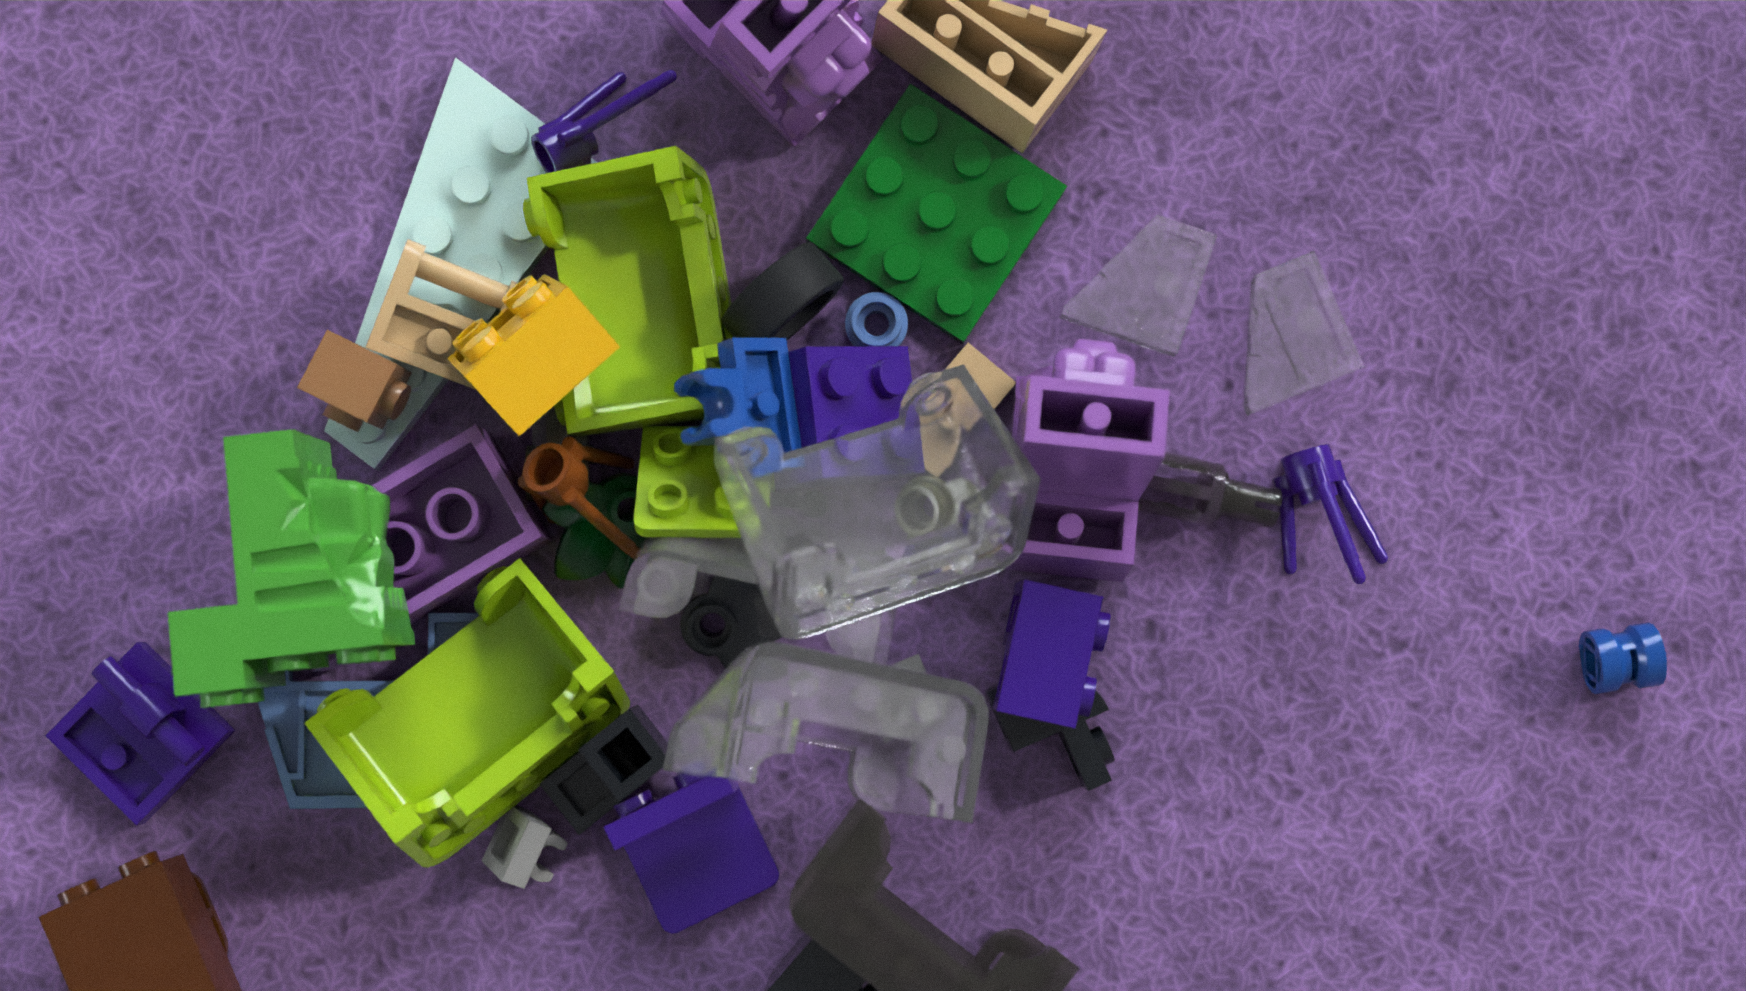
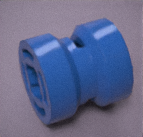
[1579,622,1667,694]

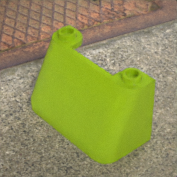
[523,146,734,436]
[304,558,630,868]

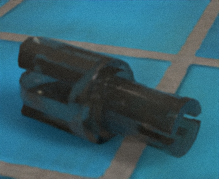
[1138,451,1282,528]

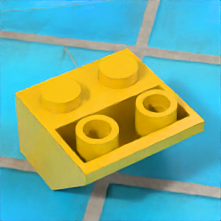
[447,274,620,436]

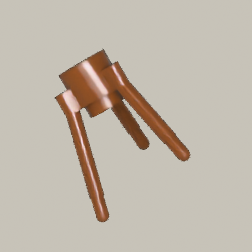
[518,436,647,564]

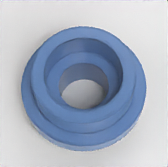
[845,292,908,346]

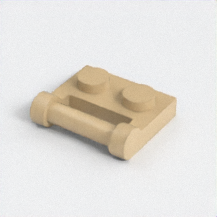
[365,239,518,389]

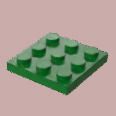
[806,84,1067,345]

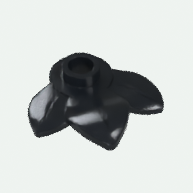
[680,559,808,681]

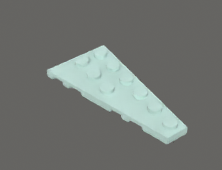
[324,57,597,471]

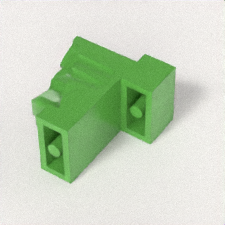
[168,429,415,708]

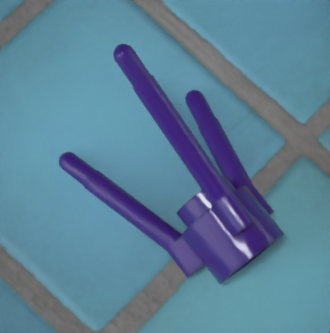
[531,70,677,173]
[1273,444,1388,584]

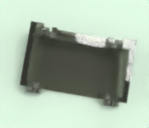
[789,797,1079,991]

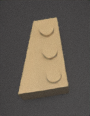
[871,0,1107,153]

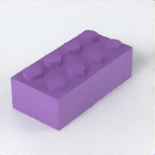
[312,424,554,672]

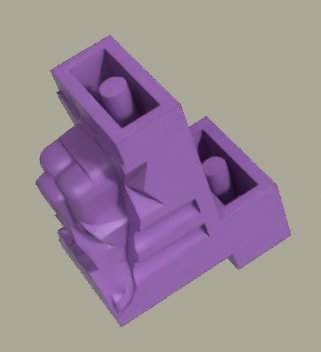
[660,0,883,148]
[997,339,1170,582]

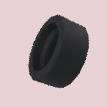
[722,242,844,340]

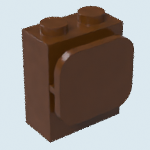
[38,851,242,991]

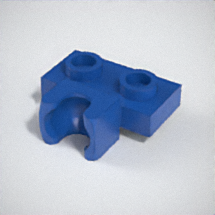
[674,338,804,475]

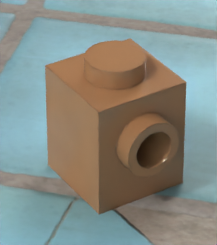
[297,330,412,432]

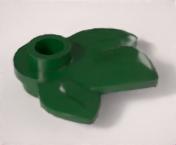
[542,473,651,589]

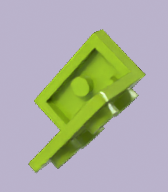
[634,426,774,538]

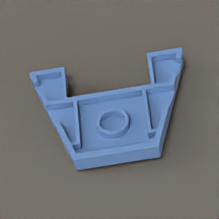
[258,613,479,809]

